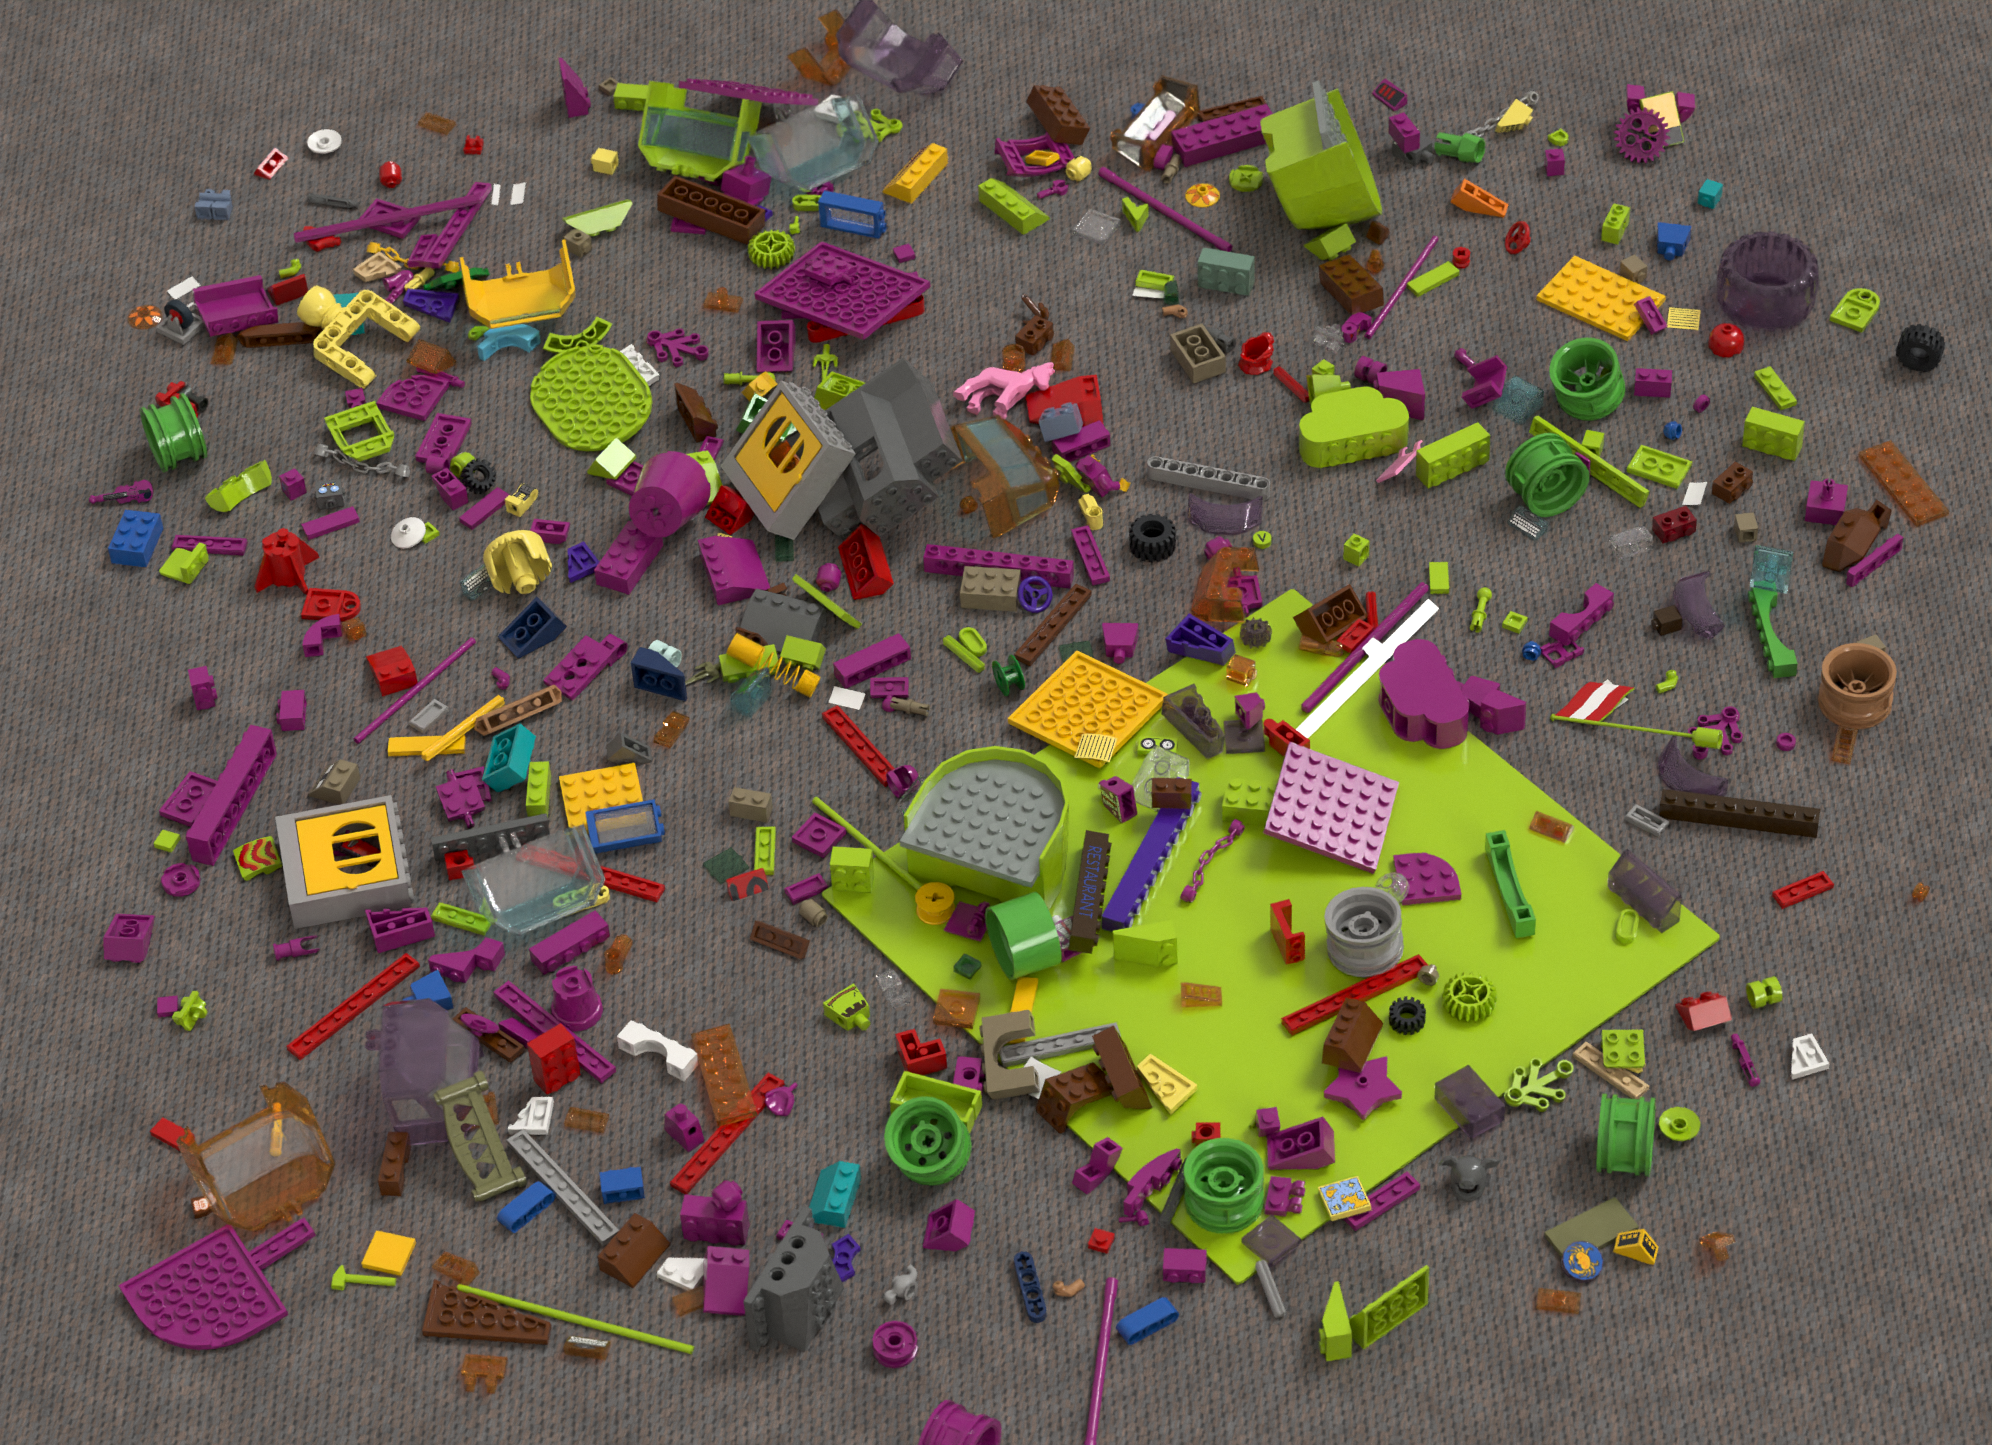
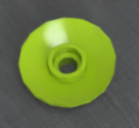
[1659,1107,1701,1141]

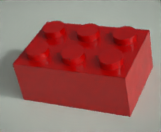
[527,1023,581,1095]

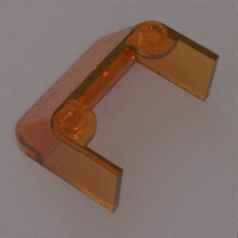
[787,9,864,86]

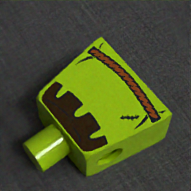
[823,983,871,1031]

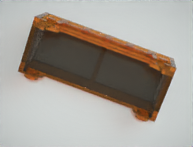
[1110,75,1200,172]

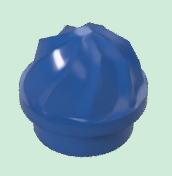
[1663,421,1682,440]
[1522,641,1541,661]

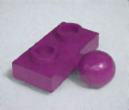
[870,677,909,712]

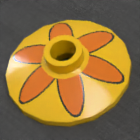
[1185,184,1220,207]

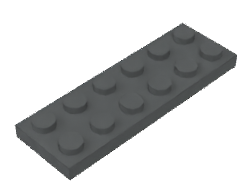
[431,814,550,862]

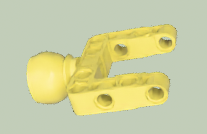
[297,286,420,389]

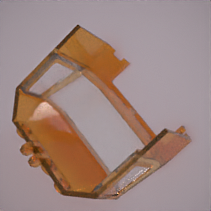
[176,1082,336,1232]

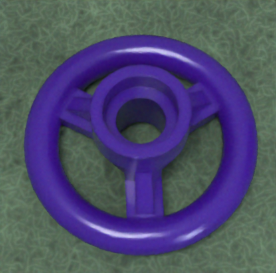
[1018,576,1052,613]

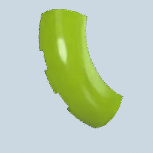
[542,316,612,354]
[205,460,272,512]

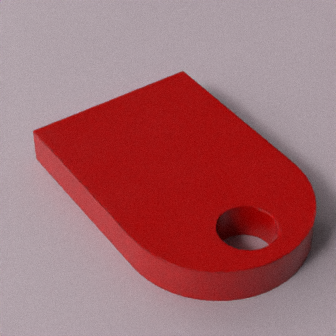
[301,588,361,622]

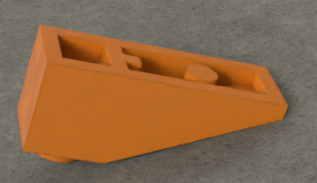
[1450,179,1508,217]

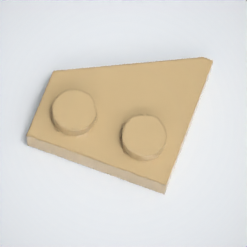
[353,252,402,282]

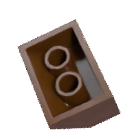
[674,383,718,443]
[597,1213,671,1288]

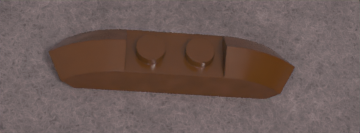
[236,322,323,348]

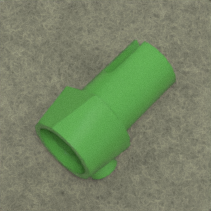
[1435,132,1485,163]

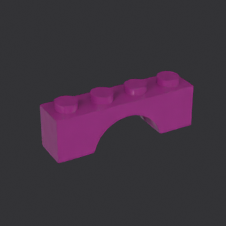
[1549,583,1614,646]

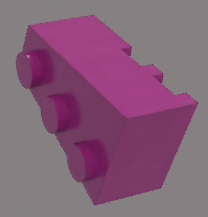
[365,907,435,953]

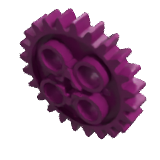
[1614,107,1671,163]

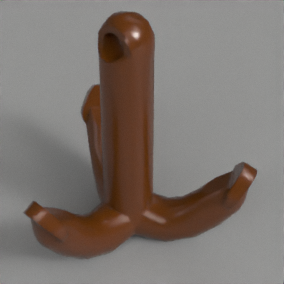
[1021,294,1049,325]

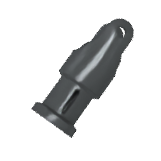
[1204,326,1236,353]

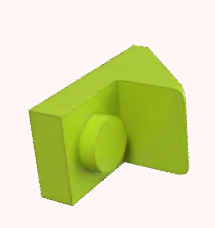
[1122,197,1149,232]

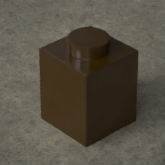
[1651,605,1682,636]

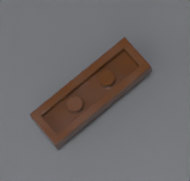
[750,920,810,959]

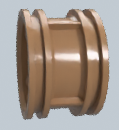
[1818,643,1897,729]

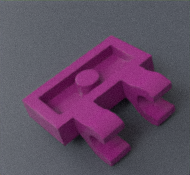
[1265,1176,1305,1216]

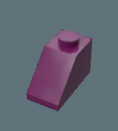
[1235,692,1265,729]

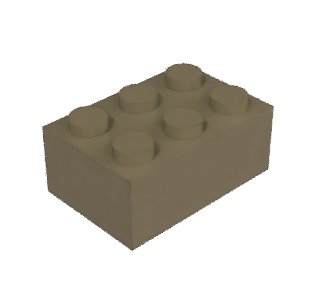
[1170,324,1226,384]
[960,566,1021,612]

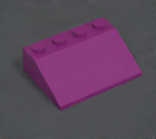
[698,536,770,605]

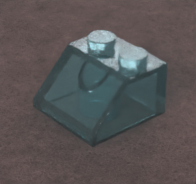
[1492,375,1544,425]

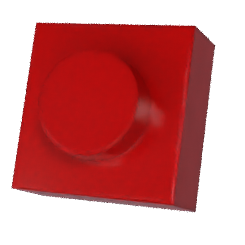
[1088,1228,1115,1254]

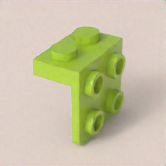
[159,542,209,584]
[1601,1030,1645,1068]

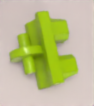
[172,991,208,1031]

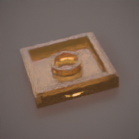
[933,989,980,1029]

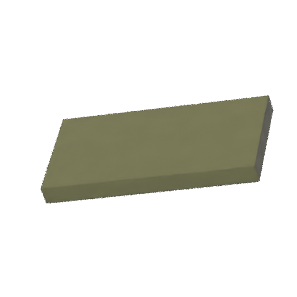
[1544,1197,1639,1259]

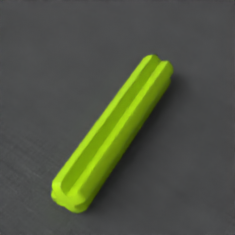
[943,635,985,673]

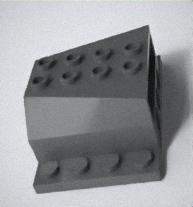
[744,1206,844,1353]

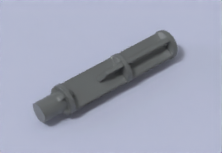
[307,193,359,209]

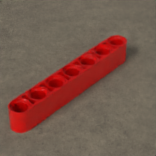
[807,294,925,343]

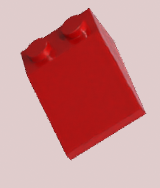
[366,645,418,696]

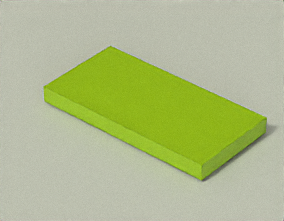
[792,574,862,629]

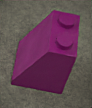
[1373,369,1425,420]

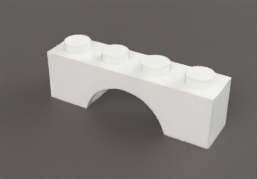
[617,1020,698,1081]

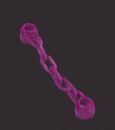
[1180,819,1245,903]

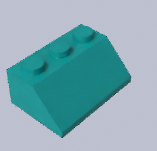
[809,1161,861,1228]

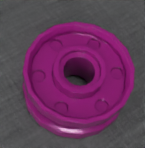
[872,1321,918,1368]

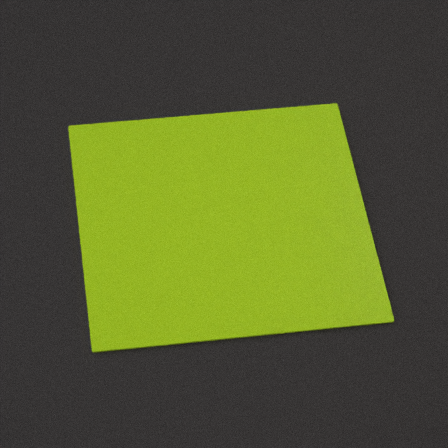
[822,589,1720,1285]

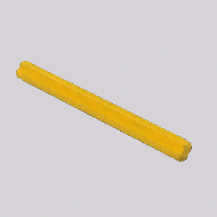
[421,695,505,761]

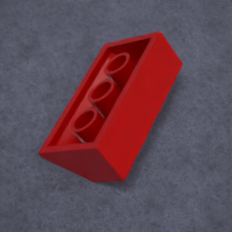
[838,524,894,600]

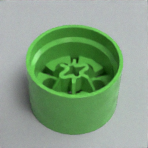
[985,892,1061,980]

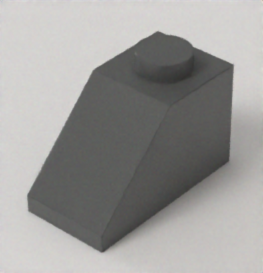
[606,733,652,765]

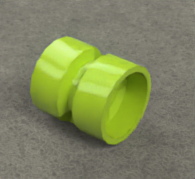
[1746,976,1783,1009]

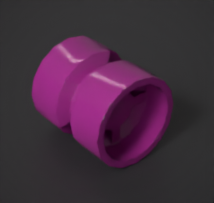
[1354,356,1387,384]

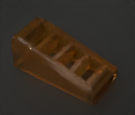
[1831,725,1858,764]
[1181,983,1222,1007]
[432,1251,480,1286]

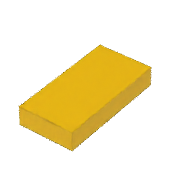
[1024,150,1060,166]

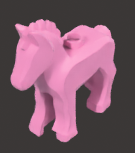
[953,362,1055,421]

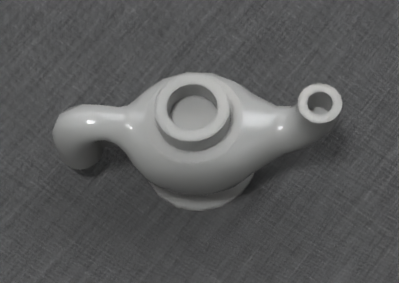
[884,1265,918,1305]

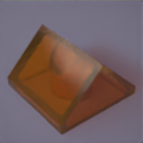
[406,339,456,374]

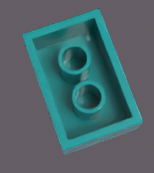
[482,723,536,792]

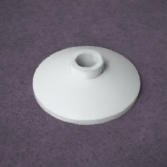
[307,129,342,154]
[391,517,426,549]

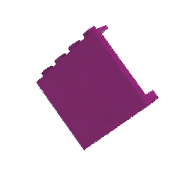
[192,275,279,337]

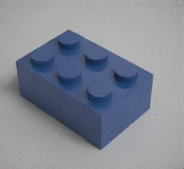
[108,510,164,567]

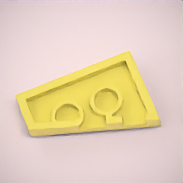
[1137,1054,1197,1115]

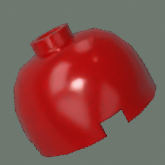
[1708,323,1744,358]

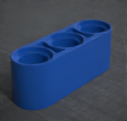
[497,1181,555,1233]
[1116,1297,1179,1345]

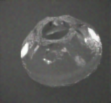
[1374,872,1410,903]

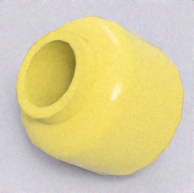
[1066,156,1091,181]

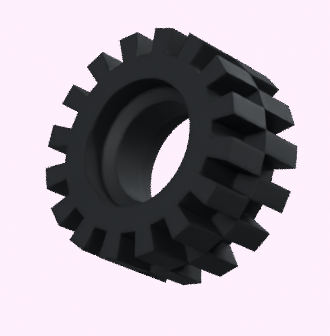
[461,458,497,494]
[1389,996,1426,1035]

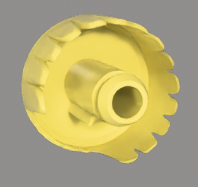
[483,530,552,594]

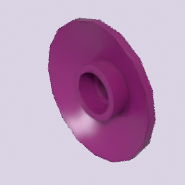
[460,1014,499,1036]

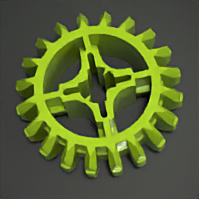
[748,229,795,270]
[1442,971,1497,1022]

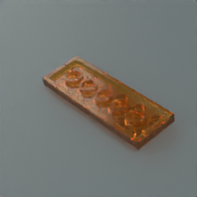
[1858,440,1949,527]
[691,1023,757,1127]

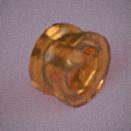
[959,496,978,514]
[1912,882,1930,902]

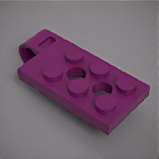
[415,413,472,474]
[543,634,628,701]

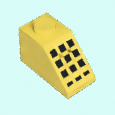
[1495,99,1533,133]

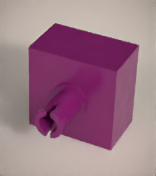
[721,156,772,203]
[1805,478,1848,525]

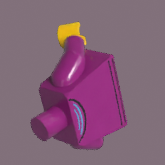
[1075,455,1131,497]

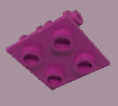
[944,901,990,942]

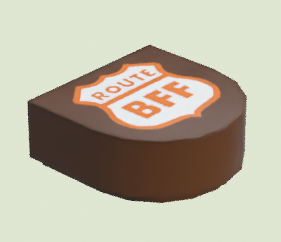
[190,1196,214,1219]

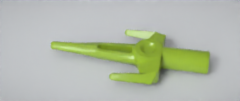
[813,344,838,381]

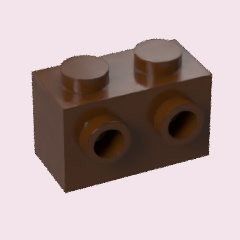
[1015,315,1054,356]
[1712,462,1753,504]
[1151,778,1192,809]

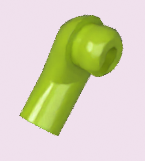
[279,259,301,278]
[468,326,490,340]
[1655,670,1678,693]

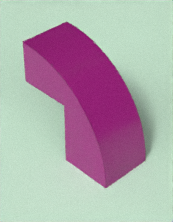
[303,614,342,657]
[1072,1137,1123,1194]

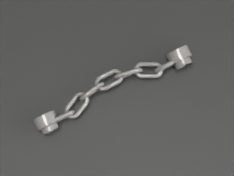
[1463,91,1539,137]
[314,444,411,477]

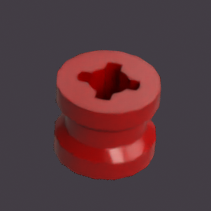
[1452,247,1470,269]

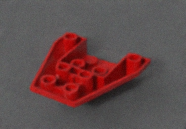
[1026,374,1104,427]

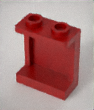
[1270,899,1305,965]

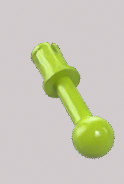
[723,372,776,386]
[1470,587,1492,633]

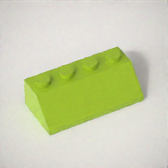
[978,178,1050,235]

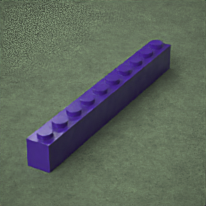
[1101,777,1202,932]

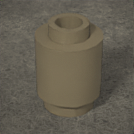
[799,899,828,927]

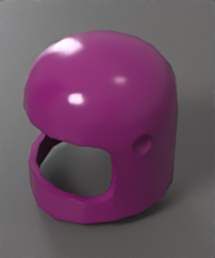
[886,765,920,798]

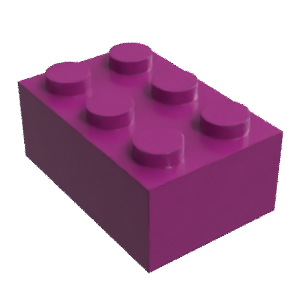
[680,1195,750,1246]

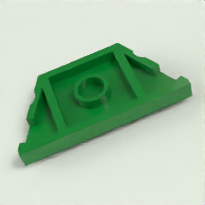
[423,267,490,291]

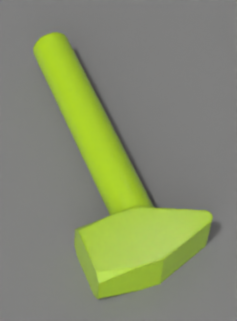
[331,1265,396,1290]

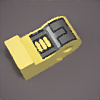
[505,484,538,517]

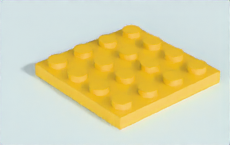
[559,763,647,838]

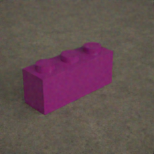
[1052,420,1111,462]

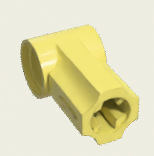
[1078,494,1103,530]

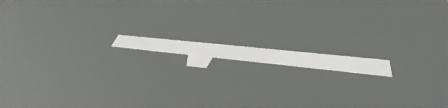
[1296,599,1439,738]

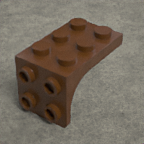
[1036,1062,1114,1134]

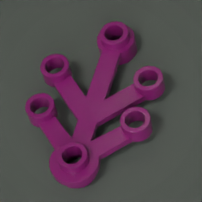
[646,328,709,367]
[1687,706,1743,759]

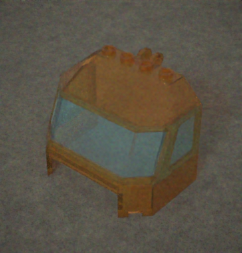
[949,415,1060,539]

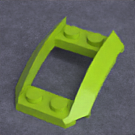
[324,401,394,462]

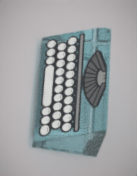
[1507,505,1548,541]
[460,564,493,600]

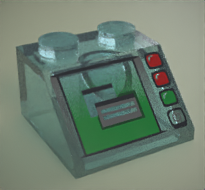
[730,667,772,718]

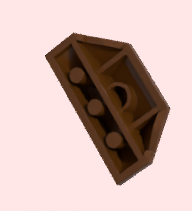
[1822,508,1881,572]

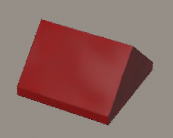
[267,274,308,306]

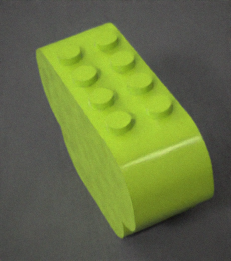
[1299,387,1409,468]

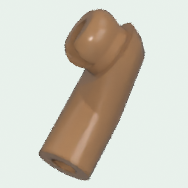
[1162,304,1188,318]
[1053,1278,1085,1297]

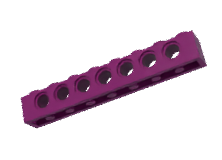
[923,544,1074,589]

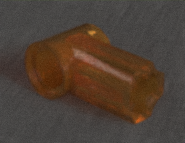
[604,934,633,974]

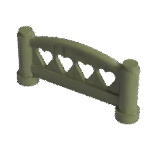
[433,1070,527,1202]

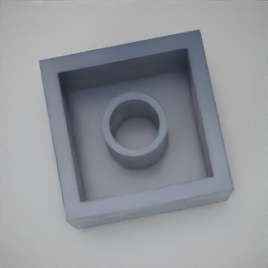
[1038,402,1083,442]

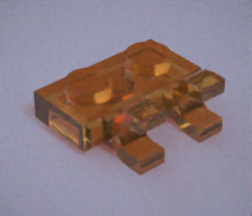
[461,1354,508,1394]

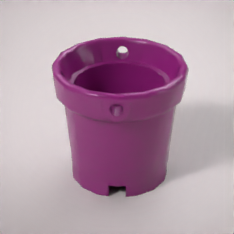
[551,966,603,1032]

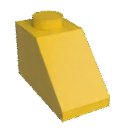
[741,371,778,401]

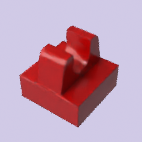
[463,135,484,155]

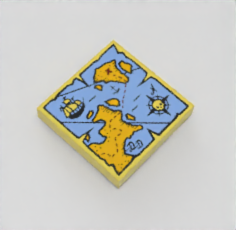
[1318,1176,1371,1221]

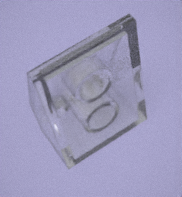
[1131,745,1189,812]

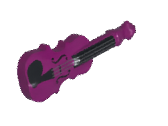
[89,479,153,504]

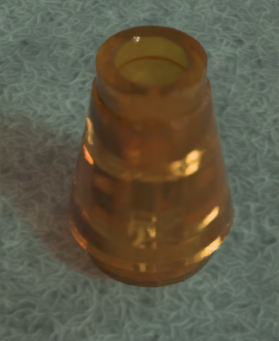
[1367,249,1384,273]

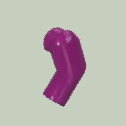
[1454,348,1475,367]
[491,667,510,690]

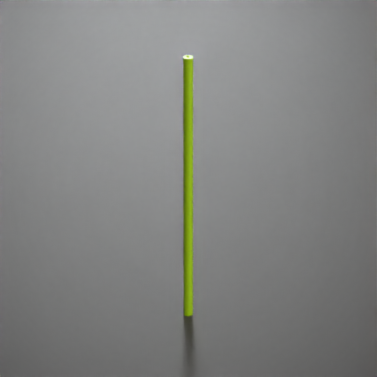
[457,1284,694,1354]

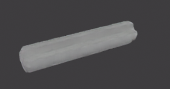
[1255,1260,1286,1318]

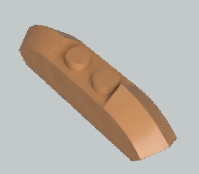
[474,685,562,736]

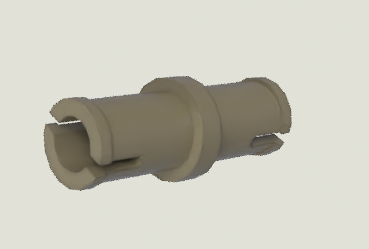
[1161,154,1182,184]
[890,697,930,716]

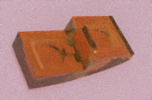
[653,711,690,748]

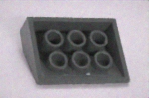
[740,589,827,654]

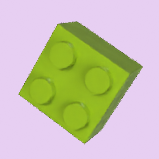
[830,847,874,892]

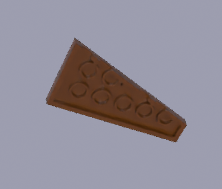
[422,1279,552,1345]

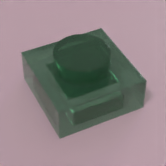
[953,953,981,979]

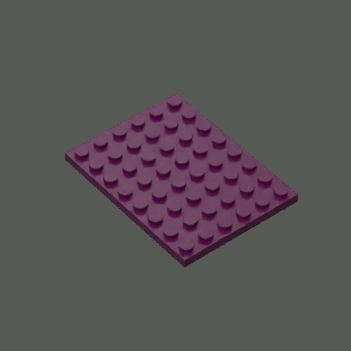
[754,241,931,340]

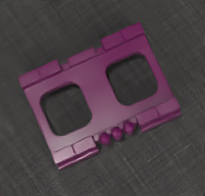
[1540,640,1584,668]

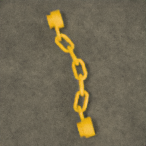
[367,242,460,272]

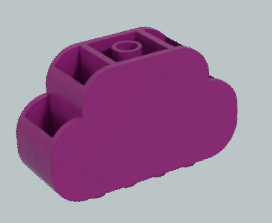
[1378,639,1469,749]

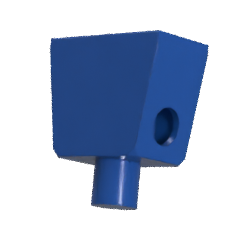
[1657,222,1691,260]
[402,970,453,1016]

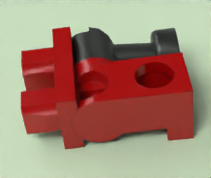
[155,381,209,418]

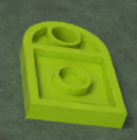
[1829,288,1880,333]

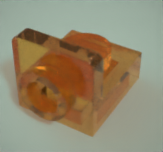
[341,617,367,642]

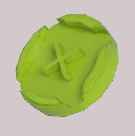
[1229,165,1263,192]

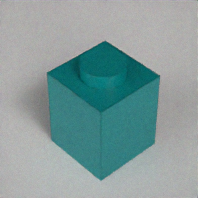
[1697,179,1723,209]

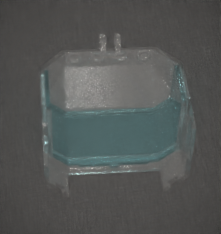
[747,94,879,193]
[461,824,606,936]

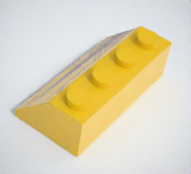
[882,143,948,204]

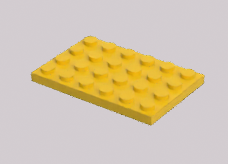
[1536,255,1666,341]

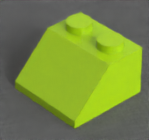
[1304,223,1356,261]

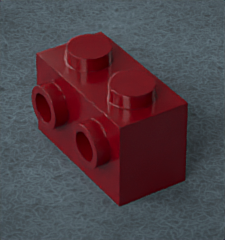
[1652,506,1697,544]

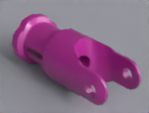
[273,936,320,961]

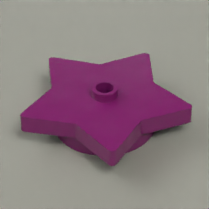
[1324,1056,1402,1120]

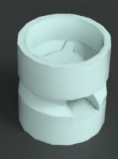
[648,640,682,667]

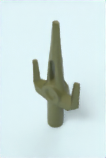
[685,662,721,685]

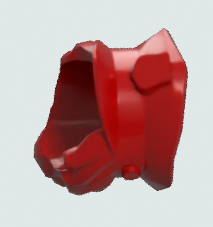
[1238,332,1274,375]

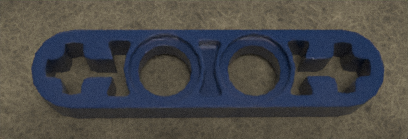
[1014,1251,1047,1323]

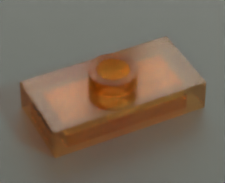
[1536,1288,1581,1314]

